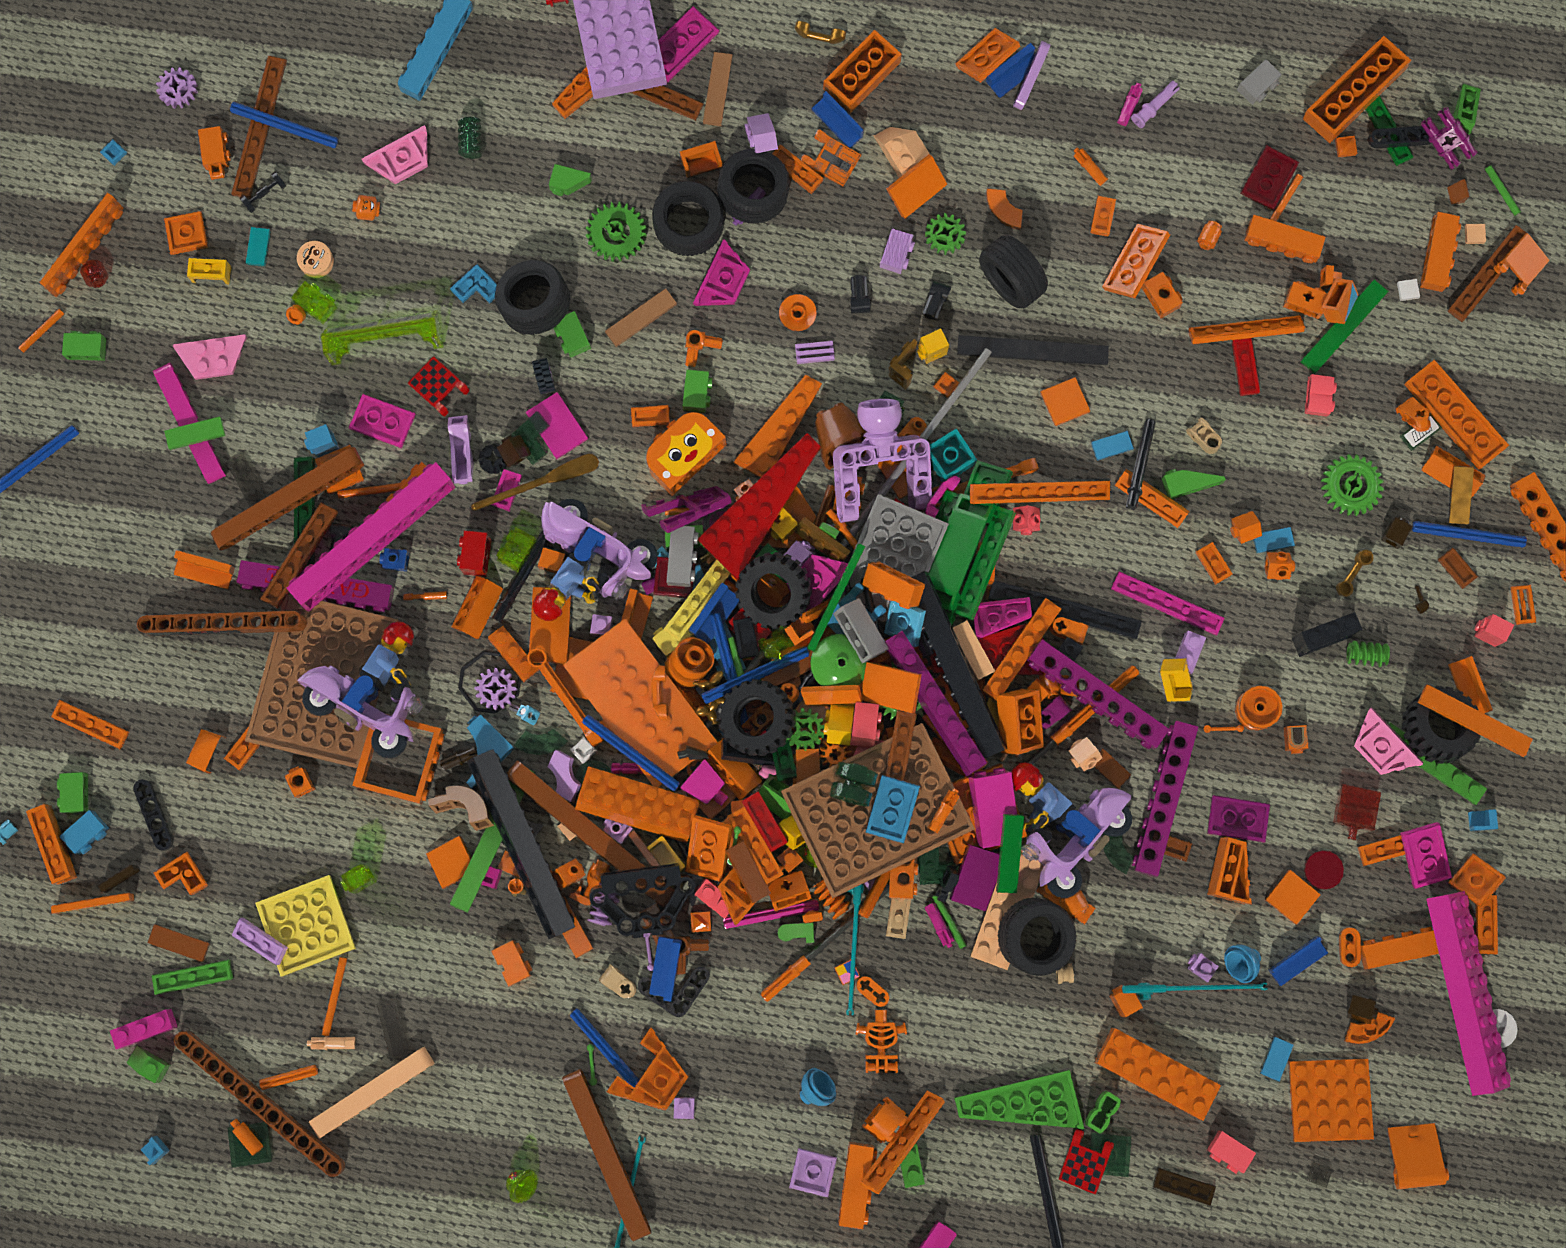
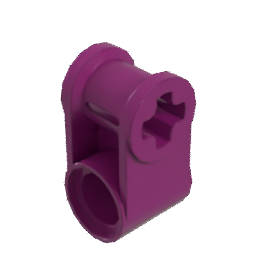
[1041,695,1072,729]

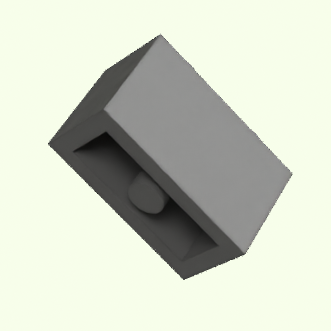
[1237,59,1282,105]

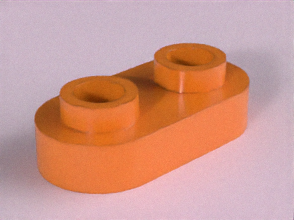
[897,417,926,449]
[1339,928,1361,967]

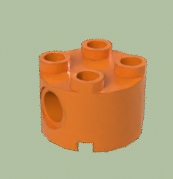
[862,1097,908,1143]

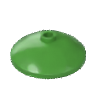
[810,634,869,686]

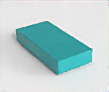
[246,227,271,267]

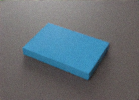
[866,775,920,843]

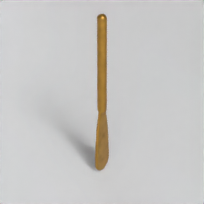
[471,453,599,511]

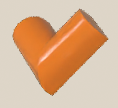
[154,852,208,895]

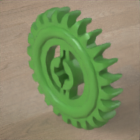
[586,201,647,262]
[1321,454,1384,516]

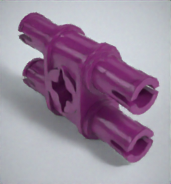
[1420,107,1478,169]

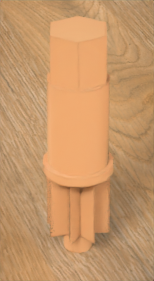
[307,1036,355,1050]

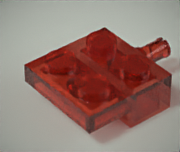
[1333,784,1381,841]

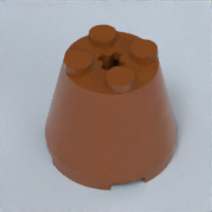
[815,402,866,470]

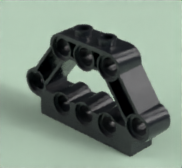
[589,863,696,938]

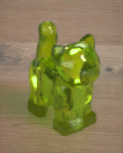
[758,630,794,660]

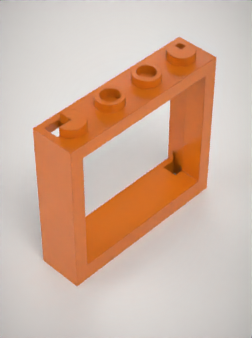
[352,713,445,805]

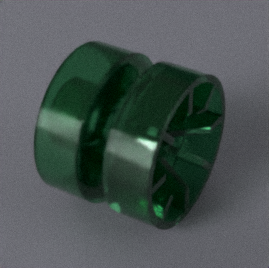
[829,762,878,807]

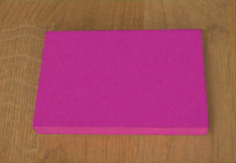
[526,392,588,460]
[349,394,416,449]
[1400,822,1452,889]

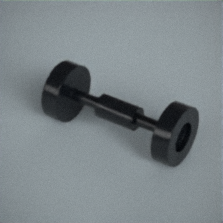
[239,171,287,213]

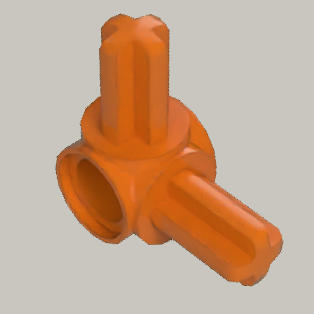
[685,330,723,367]

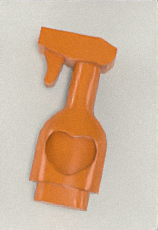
[570,859,611,905]

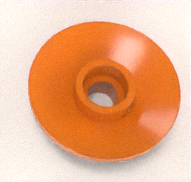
[779,294,817,331]

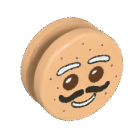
[297,241,334,278]

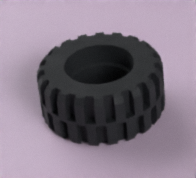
[735,552,812,629]
[718,679,796,756]
[1402,686,1481,764]

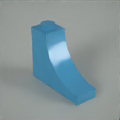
[466,714,515,789]

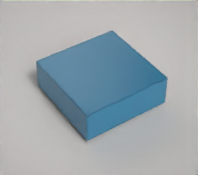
[100,140,127,166]

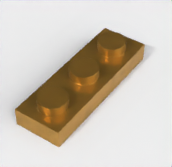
[795,517,851,562]

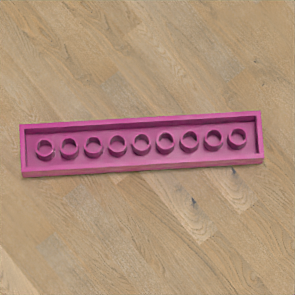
[286,462,455,612]
[1426,891,1511,1096]

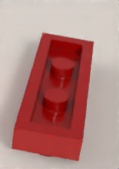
[1231,338,1260,396]
[741,792,788,852]

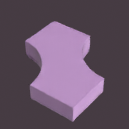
[548,750,581,802]

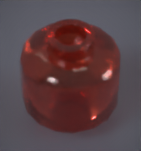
[80,260,108,288]

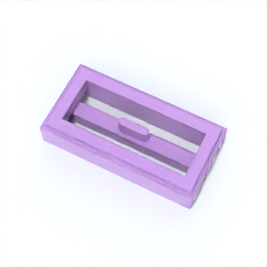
[795,341,835,364]

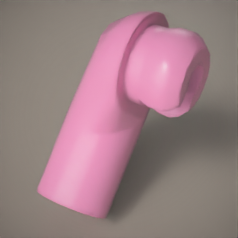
[759,765,776,779]

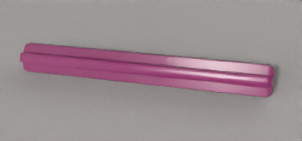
[723,899,819,929]

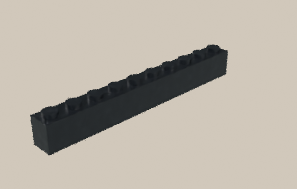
[912,571,1007,759]
[467,749,575,940]

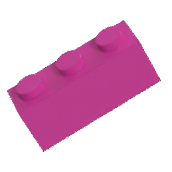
[110,1009,178,1049]

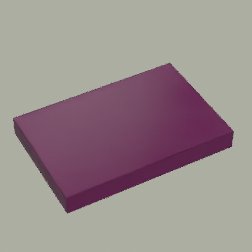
[1207,795,1270,843]
[949,844,1000,911]

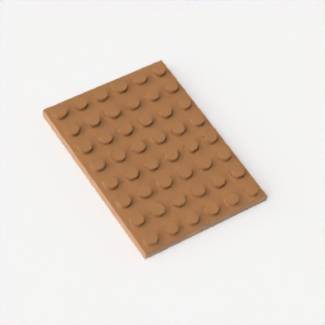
[245,593,399,768]
[781,723,975,898]

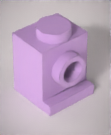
[602,819,634,845]

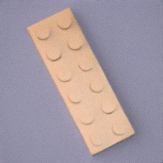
[970,850,1044,970]

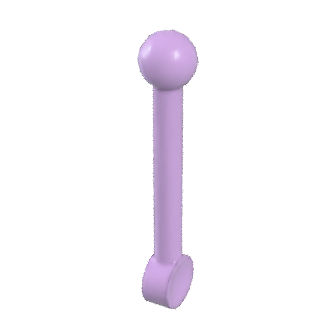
[643,933,654,971]

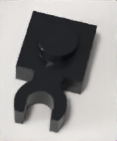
[935,865,959,903]

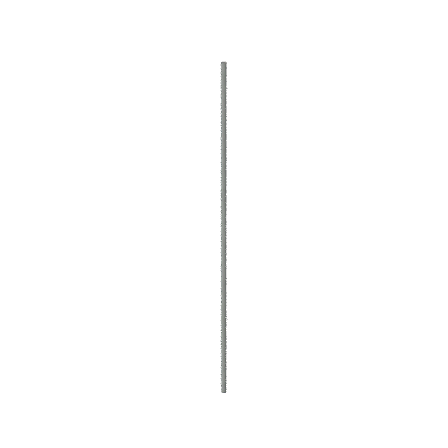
[658,348,992,790]

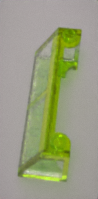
[321,310,443,365]

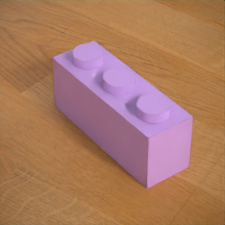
[744,113,778,153]

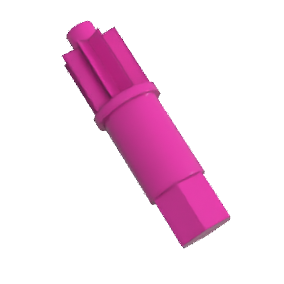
[1117,83,1143,126]
[924,902,954,948]

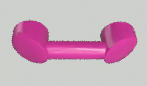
[925,476,961,517]

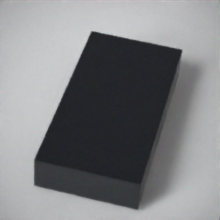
[733,617,759,659]

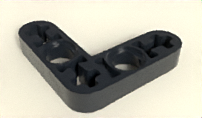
[638,967,710,1017]

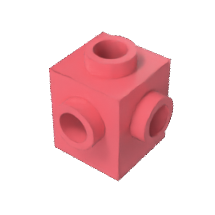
[1012,505,1041,535]

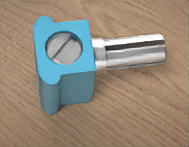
[509,704,540,725]

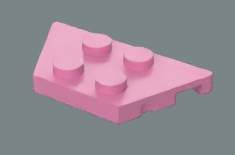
[362,125,428,184]
[173,334,247,380]
[1354,707,1423,775]

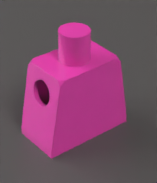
[680,759,728,806]

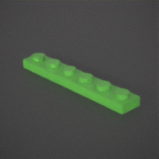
[1388,722,1487,805]

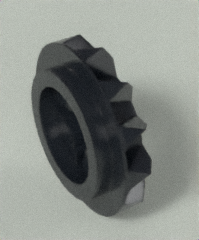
[478,444,507,474]

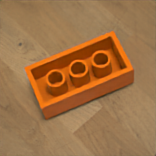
[823,30,902,113]
[838,1142,877,1229]

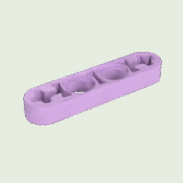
[1013,41,1051,110]

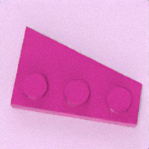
[974,597,1032,639]

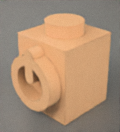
[1069,737,1102,772]

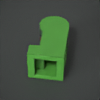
[778,923,814,943]

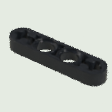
[1368,126,1432,149]
[133,779,173,851]

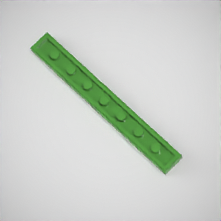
[450,770,534,913]

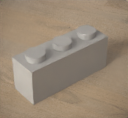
[667,526,698,587]
[833,598,889,664]

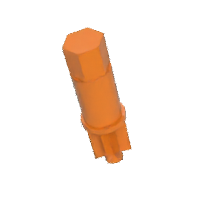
[1074,147,1109,186]
[928,788,960,834]

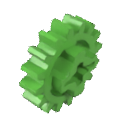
[925,213,966,255]
[786,708,824,751]

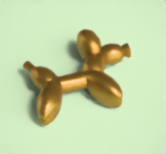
[693,671,726,725]

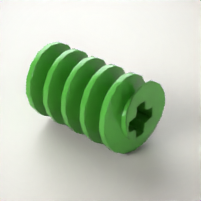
[1346,640,1390,667]

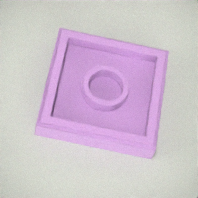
[789,1148,837,1197]

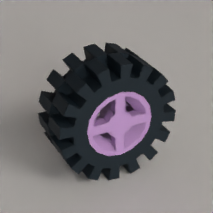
[532,358,555,394]

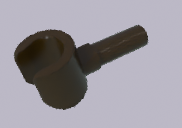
[1415,586,1429,614]

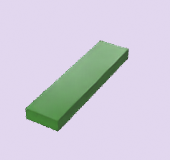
[152,960,233,995]

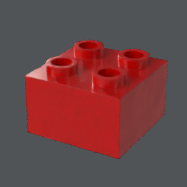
[457,531,491,577]

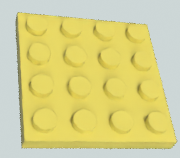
[255,875,356,977]

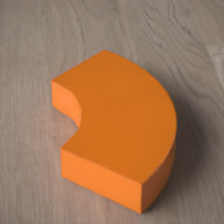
[986,189,1023,230]
[1344,1012,1395,1044]

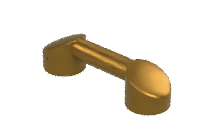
[795,21,846,44]
[1336,550,1374,597]

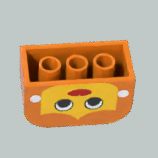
[646,412,727,496]

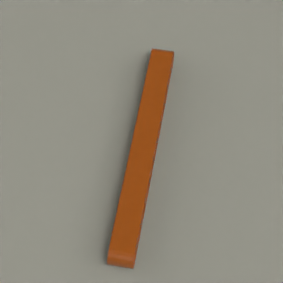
[506,760,673,908]
[174,1031,345,1177]

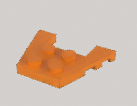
[606,1028,688,1111]

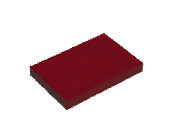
[1240,145,1300,210]

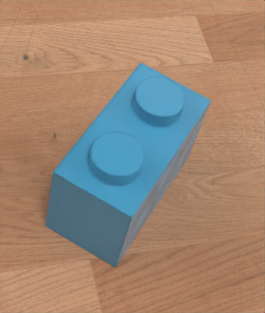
[304,424,339,458]
[59,810,109,855]

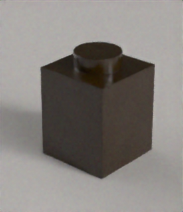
[497,435,531,467]
[1381,517,1413,549]
[1347,995,1379,1024]

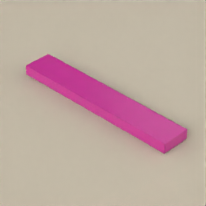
[1111,571,1224,636]

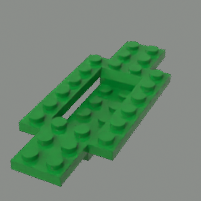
[925,460,1016,638]

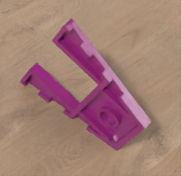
[641,486,732,533]

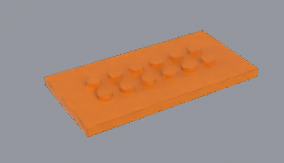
[563,619,718,787]

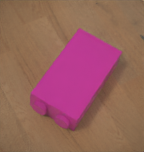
[968,768,1017,848]

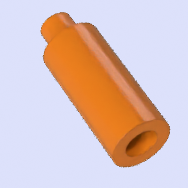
[230,1118,264,1156]

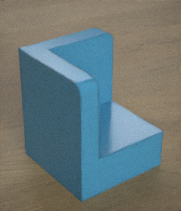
[1468,809,1498,831]
[141,1136,170,1166]

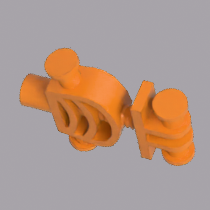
[855,1010,907,1073]

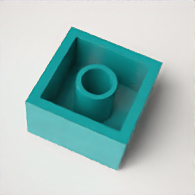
[930,428,977,482]

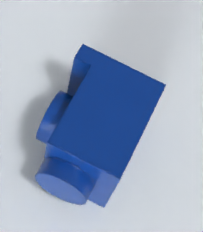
[379,548,410,572]

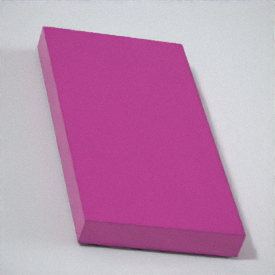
[658,6,719,82]

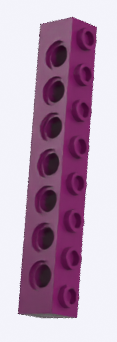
[1027,639,1170,750]
[1132,721,1198,878]

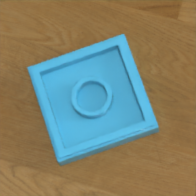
[884,601,926,648]

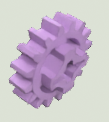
[156,67,198,109]
[474,668,517,710]

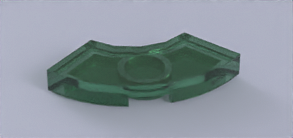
[514,729,568,755]
[1102,833,1134,874]

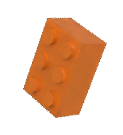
[997,689,1044,754]

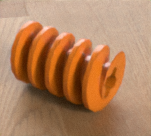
[813,880,851,920]

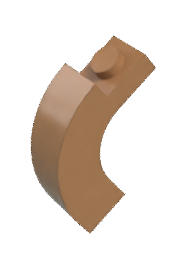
[428,786,494,831]

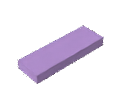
[232,918,288,965]

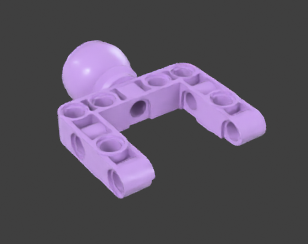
[833,399,932,523]

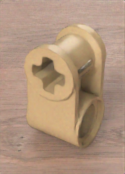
[1186,418,1222,454]
[599,964,637,998]

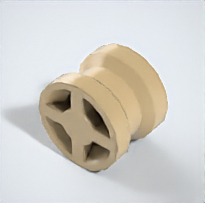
[1056,963,1074,984]

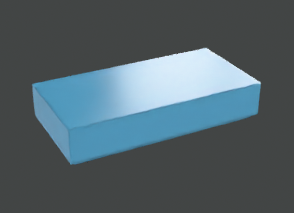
[1091,431,1134,461]
[1253,527,1295,554]
[1260,1037,1294,1082]

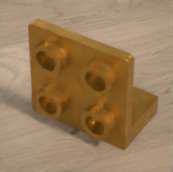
[888,339,917,390]

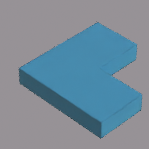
[450,264,497,304]

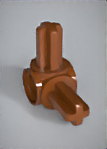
[674,936,709,975]

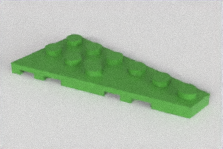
[954,1070,1084,1129]

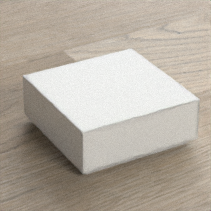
[1397,279,1420,301]
[570,737,597,764]

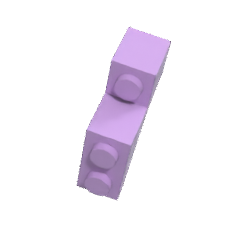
[448,415,474,484]

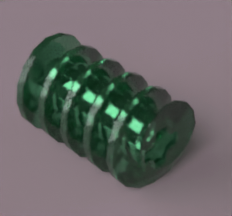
[458,116,482,159]

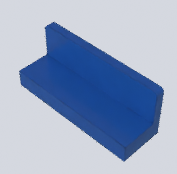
[986,43,1035,98]
[812,91,864,148]
[689,583,739,645]
[649,936,682,1002]
[1269,936,1328,986]

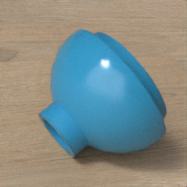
[1224,944,1261,983]
[800,1068,836,1106]

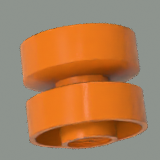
[665,637,714,688]

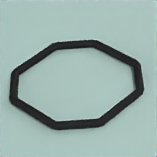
[458,651,521,714]

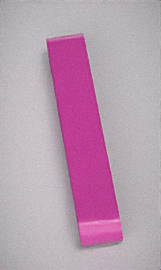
[153,362,226,484]

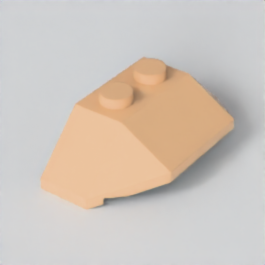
[874,127,929,178]

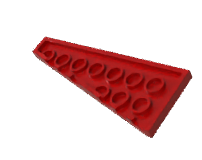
[698,433,821,580]

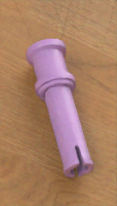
[1131,81,1180,128]

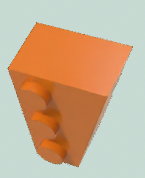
[1207,837,1252,904]

